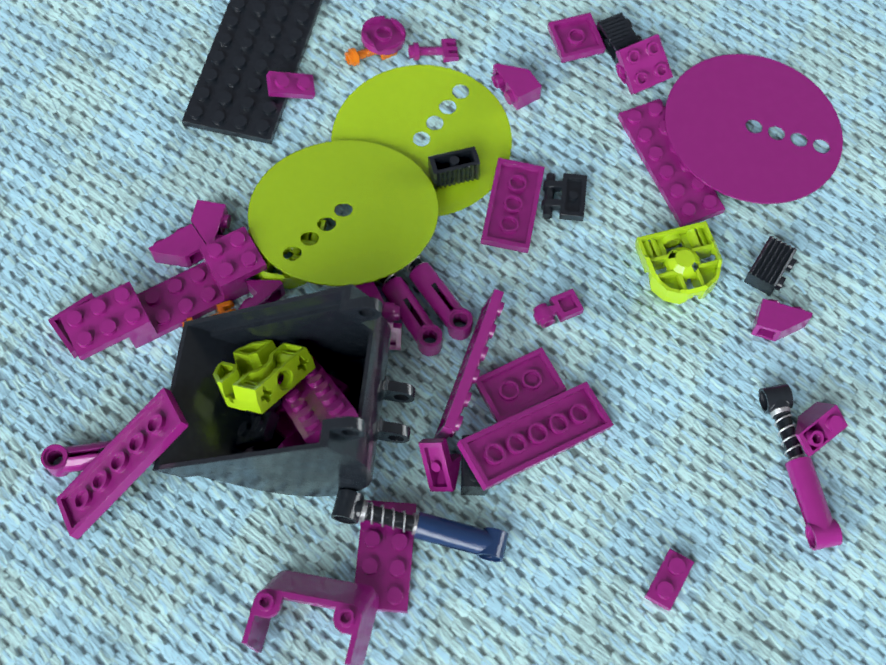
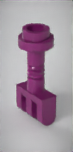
[408,39,459,63]

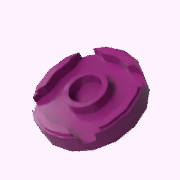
[361,16,406,55]

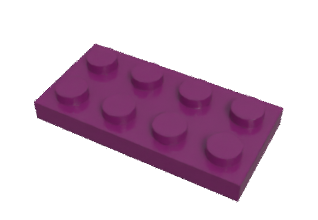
[480,158,545,253]
[355,500,417,613]

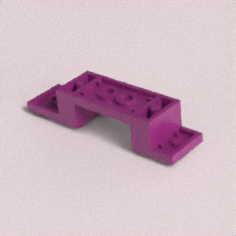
[58,226,267,361]

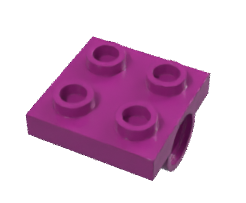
[615,34,673,94]

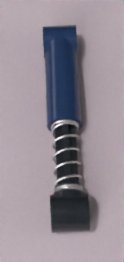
[331,489,508,562]

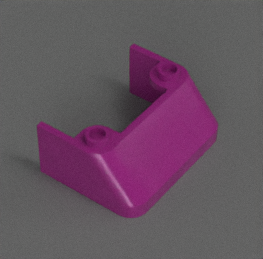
[241,570,379,665]

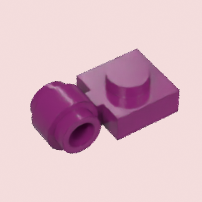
[533,289,584,328]
[382,302,402,350]

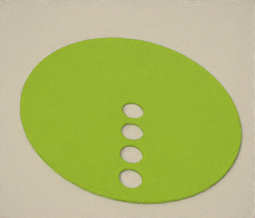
[331,65,512,217]
[248,140,438,286]

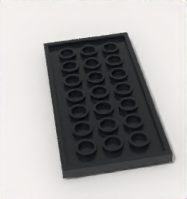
[182,0,323,144]

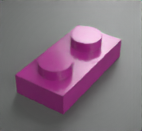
[266,71,315,99]
[644,549,694,611]

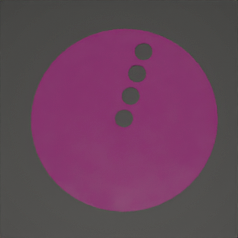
[665,54,843,204]

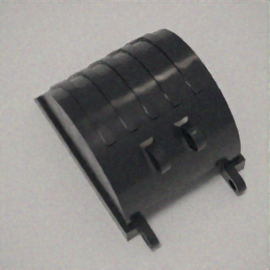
[153,284,416,496]

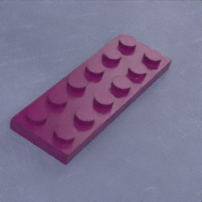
[618,98,725,227]
[434,289,505,439]
[277,356,359,444]
[457,381,614,491]
[56,387,189,539]

